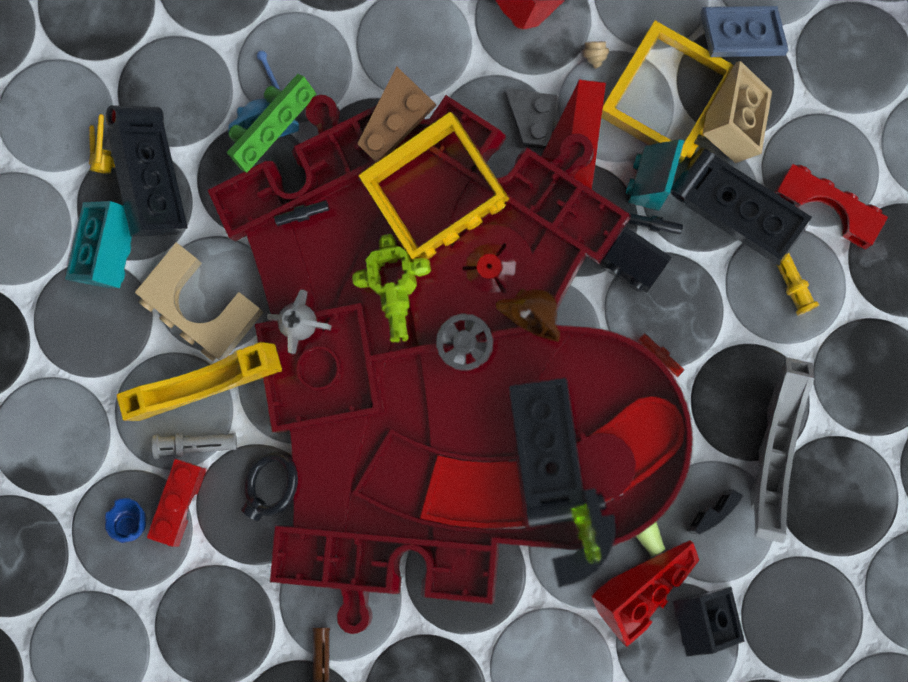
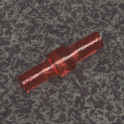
[638,333,685,378]

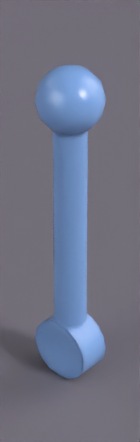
[257,51,280,89]

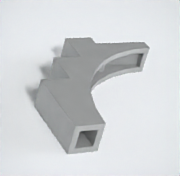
[750,357,814,543]

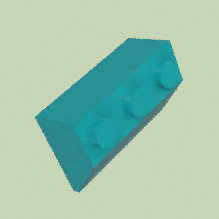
[65,201,132,288]

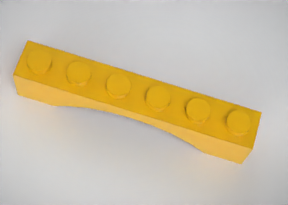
[116,342,282,421]

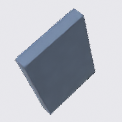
[700,6,789,57]

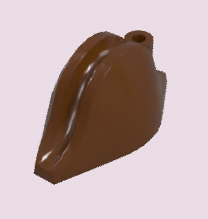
[496,289,560,342]

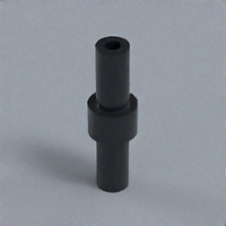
[274,200,330,226]
[628,213,683,235]

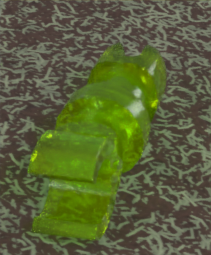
[571,505,601,564]

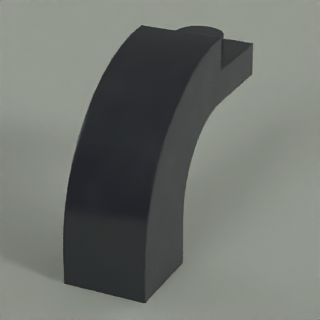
[552,488,616,588]

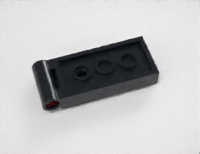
[106,105,188,237]
[670,148,812,266]
[509,378,588,527]

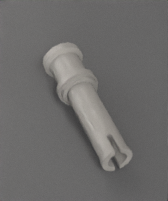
[152,433,237,459]

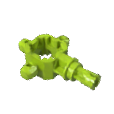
[352,234,431,342]

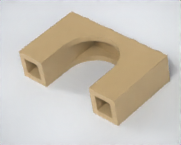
[135,242,264,361]

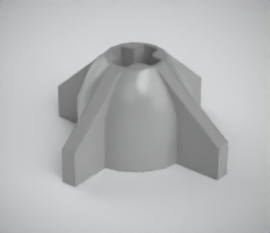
[267,290,331,354]

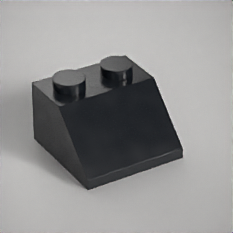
[603,227,672,293]
[673,587,745,657]

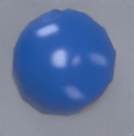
[105,498,147,543]

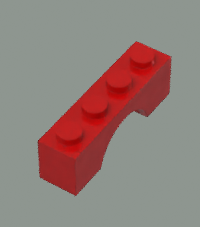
[774,164,888,250]

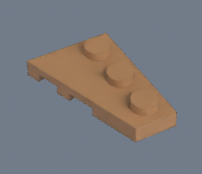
[358,66,436,163]

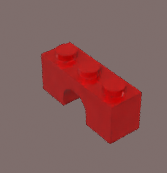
[147,459,207,547]

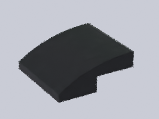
[687,490,744,534]

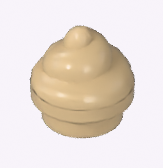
[583,41,609,69]

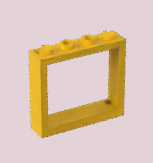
[601,20,734,164]
[359,112,509,260]

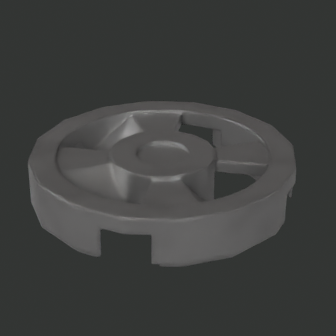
[436,314,493,371]

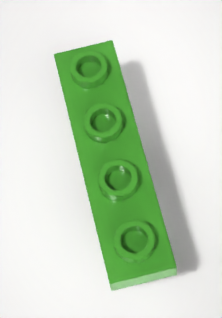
[227,74,317,173]

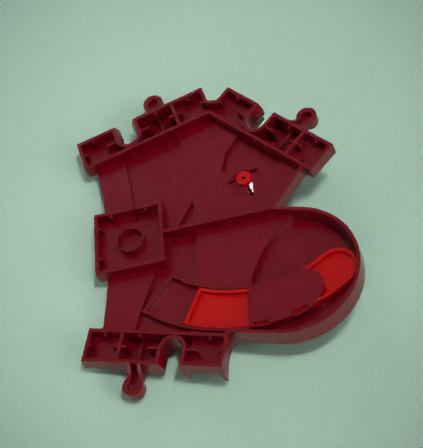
[208,95,693,634]

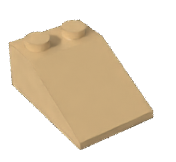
[703,61,772,164]

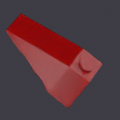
[495,0,565,30]
[541,79,606,189]
[591,540,700,647]

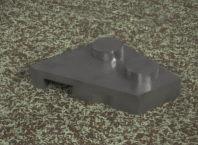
[506,88,557,148]

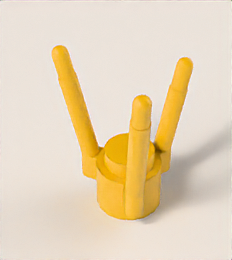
[89,114,115,174]

